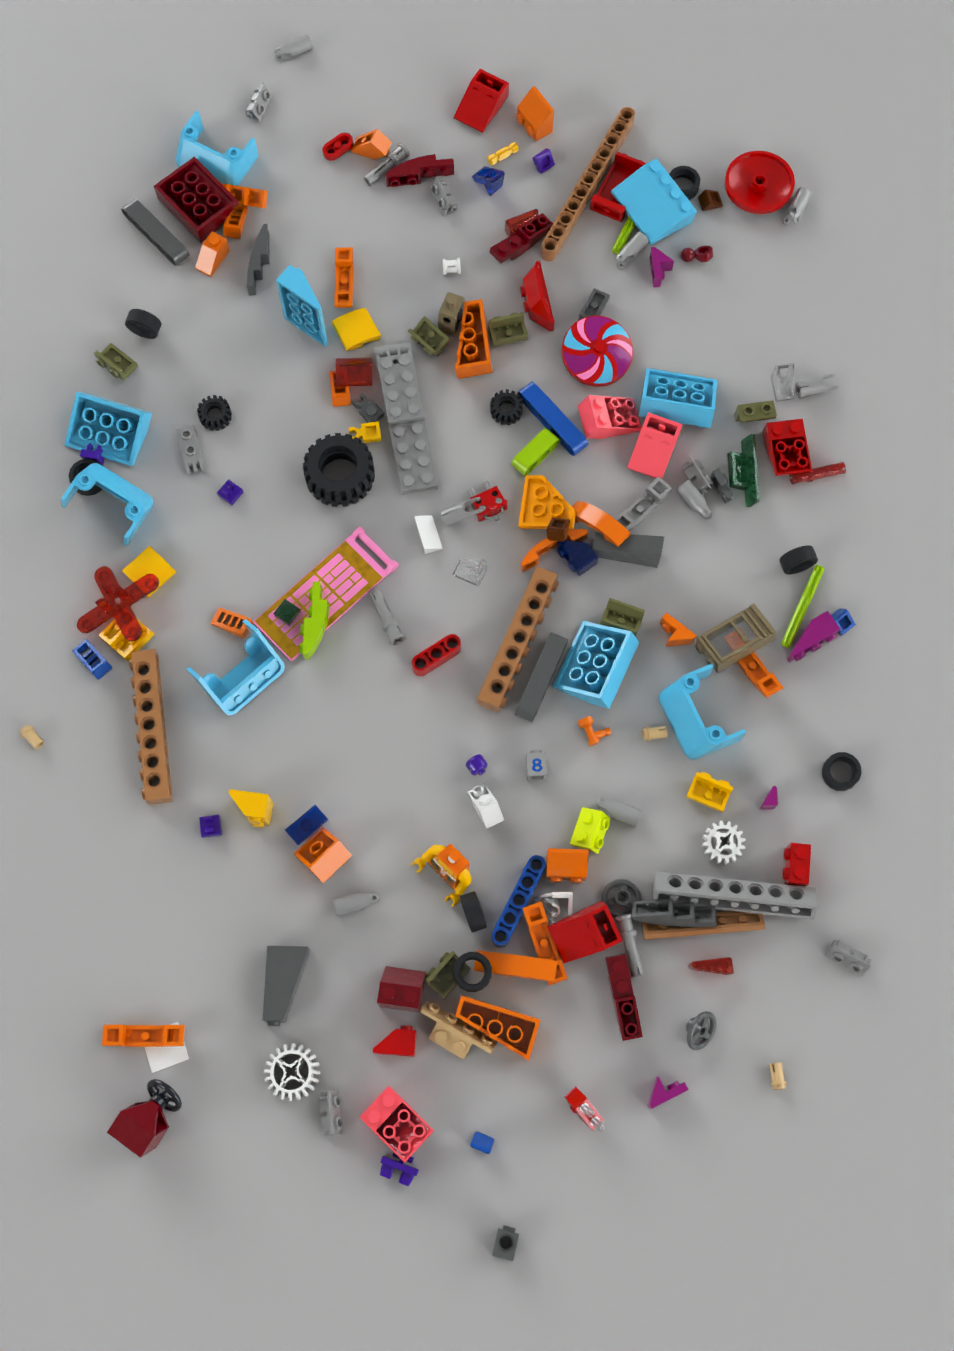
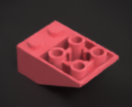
[578,395,642,439]
[627,412,683,479]
[359,1086,434,1163]

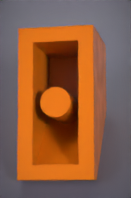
[350,129,392,160]
[196,231,230,277]

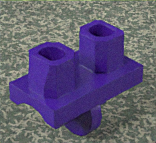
[380,1152,419,1186]

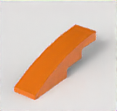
[221,183,268,209]
[474,950,558,982]

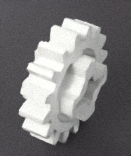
[702,821,746,865]

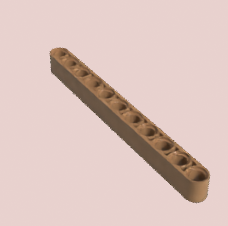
[541,107,635,261]

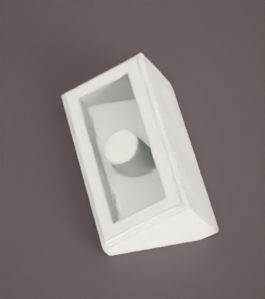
[414,515,443,554]

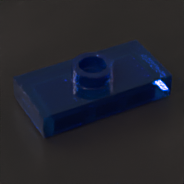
[285,805,328,846]

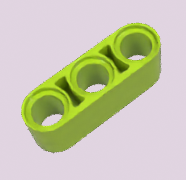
[511,428,560,476]

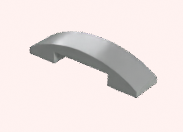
[614,477,672,531]

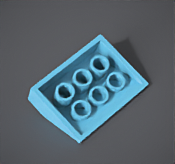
[611,158,697,245]
[276,265,328,347]
[639,368,717,428]
[64,392,152,466]
[553,621,639,709]

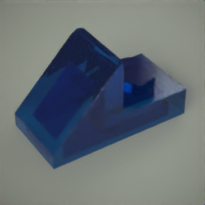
[472,166,505,196]

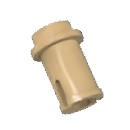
[20,725,44,750]
[642,726,668,742]
[769,1063,787,1090]

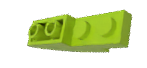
[300,582,329,660]

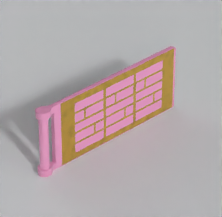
[253,527,399,661]

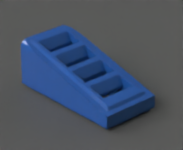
[72,638,112,680]

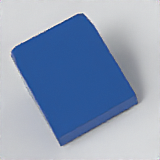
[831,608,856,636]
[470,1132,494,1154]

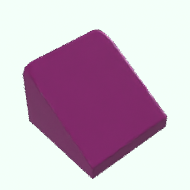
[760,786,778,809]

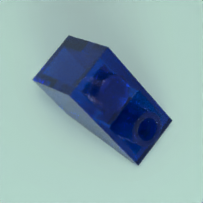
[557,540,599,576]

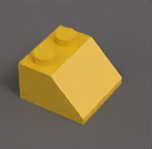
[228,789,274,828]

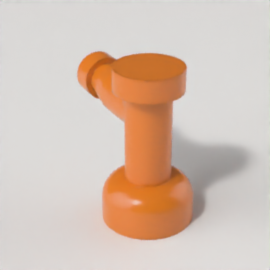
[578,716,611,746]

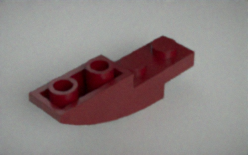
[386,154,454,187]
[489,213,553,264]
[605,953,643,1041]

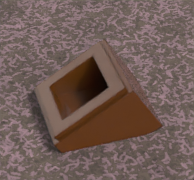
[698,189,723,211]
[546,517,570,542]

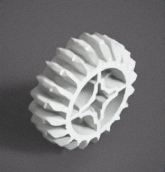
[264,1043,321,1101]

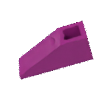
[787,611,840,662]

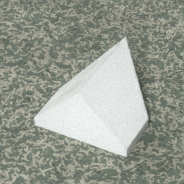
[531,892,573,924]

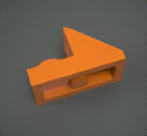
[660,612,697,647]

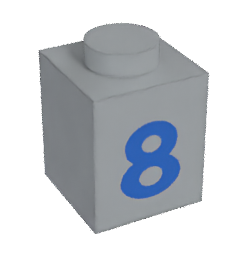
[526,750,548,781]

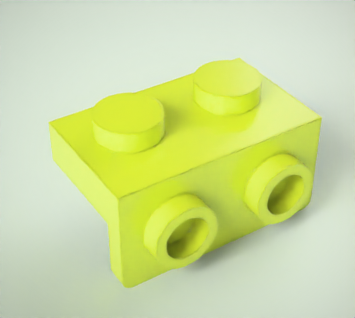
[570,807,610,854]

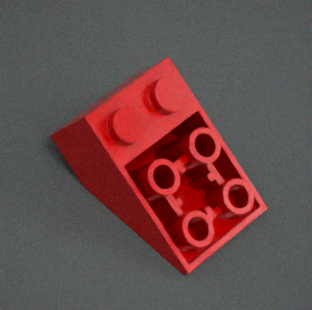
[454,69,509,133]
[762,418,812,476]
[547,901,623,963]

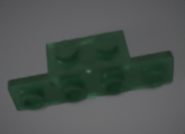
[727,434,760,508]

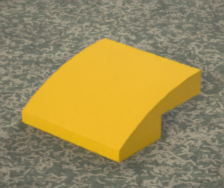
[331,308,381,351]
[122,546,176,598]
[99,609,154,662]

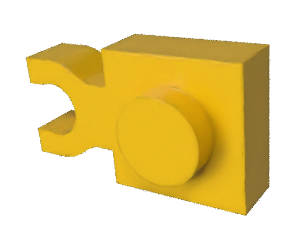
[348,421,382,443]

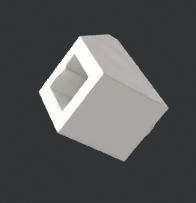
[468,784,504,828]

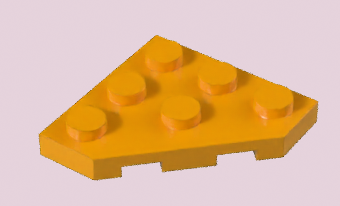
[518,475,576,529]

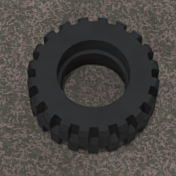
[303,433,375,507]

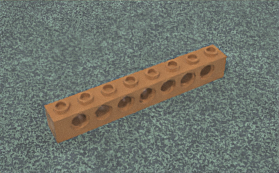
[477,566,559,713]
[129,649,173,805]

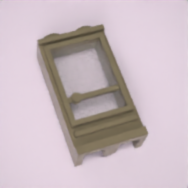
[695,603,776,673]

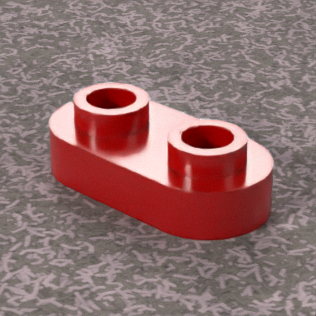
[322,133,353,161]

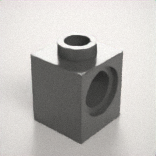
[492,1225,519,1261]

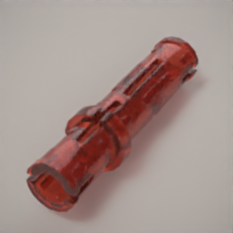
[789,462,846,484]

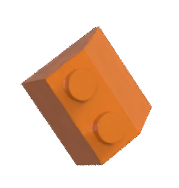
[516,86,554,141]
[294,826,352,883]
[546,848,588,884]

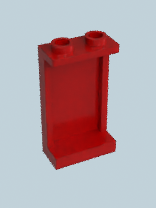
[590,152,647,222]

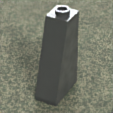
[589,532,664,568]
[262,946,310,1026]

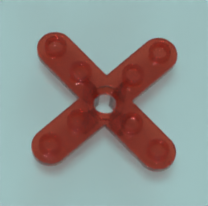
[77,566,159,642]

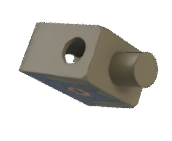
[438,292,465,336]

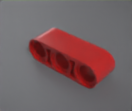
[412,634,461,676]

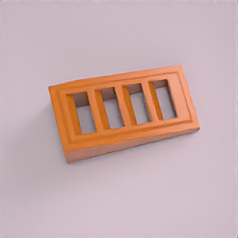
[223,205,248,239]
[329,370,351,407]
[210,607,253,639]

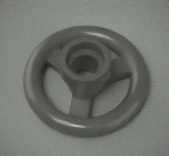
[602,879,642,917]
[686,1011,716,1050]

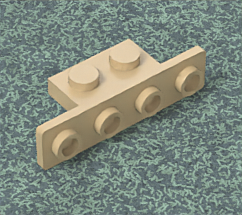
[420,1001,497,1060]

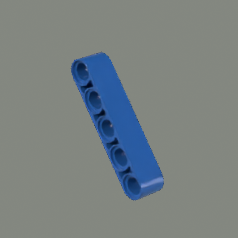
[517,381,588,456]
[491,855,546,948]

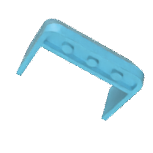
[176,110,259,186]
[61,463,153,546]
[187,619,285,715]
[659,664,746,760]

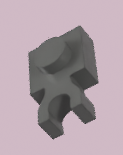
[352,393,385,423]
[710,468,734,503]

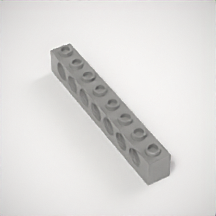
[653,872,818,919]

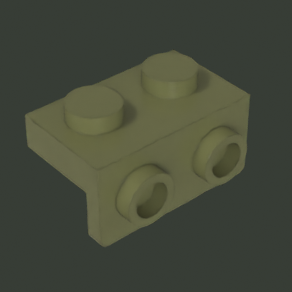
[488,312,528,347]
[408,316,452,356]
[94,343,138,381]
[734,400,777,423]
[600,598,645,637]
[425,951,471,1000]

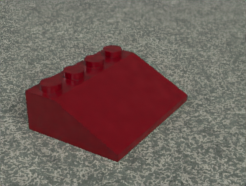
[154,156,239,243]

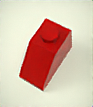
[373,1025,417,1057]

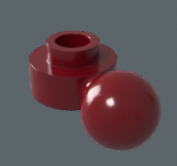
[681,246,713,262]

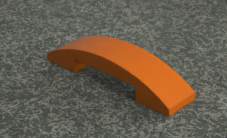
[334,247,354,308]
[572,501,631,547]
[521,529,588,573]
[724,628,783,698]
[522,901,568,986]
[102,1025,185,1047]

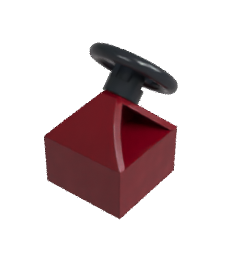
[107,1079,182,1158]

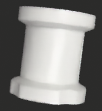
[442,258,461,275]

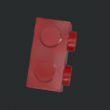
[782,842,811,886]

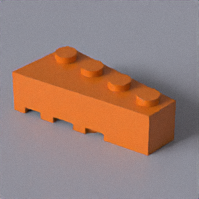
[455,299,493,379]
[455,995,541,1061]

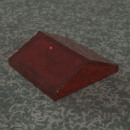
[336,358,372,387]

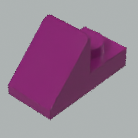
[649,247,674,287]
[647,1076,689,1109]

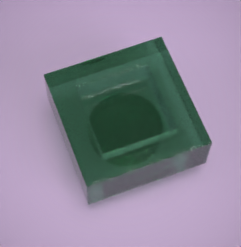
[273,599,301,626]

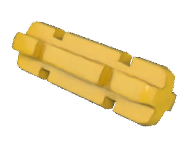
[487,142,519,165]

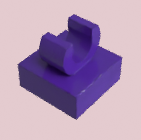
[532,148,555,174]
[80,443,105,466]
[217,479,243,505]
[199,815,222,838]

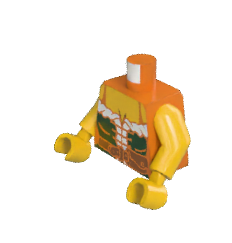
[411,844,472,907]

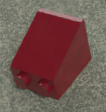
[377,966,426,1013]

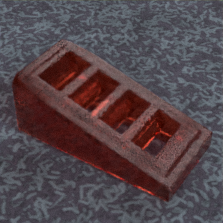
[505,209,539,237]
[688,957,734,975]

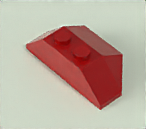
[520,261,554,332]

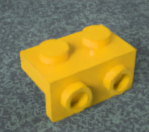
[686,772,734,813]

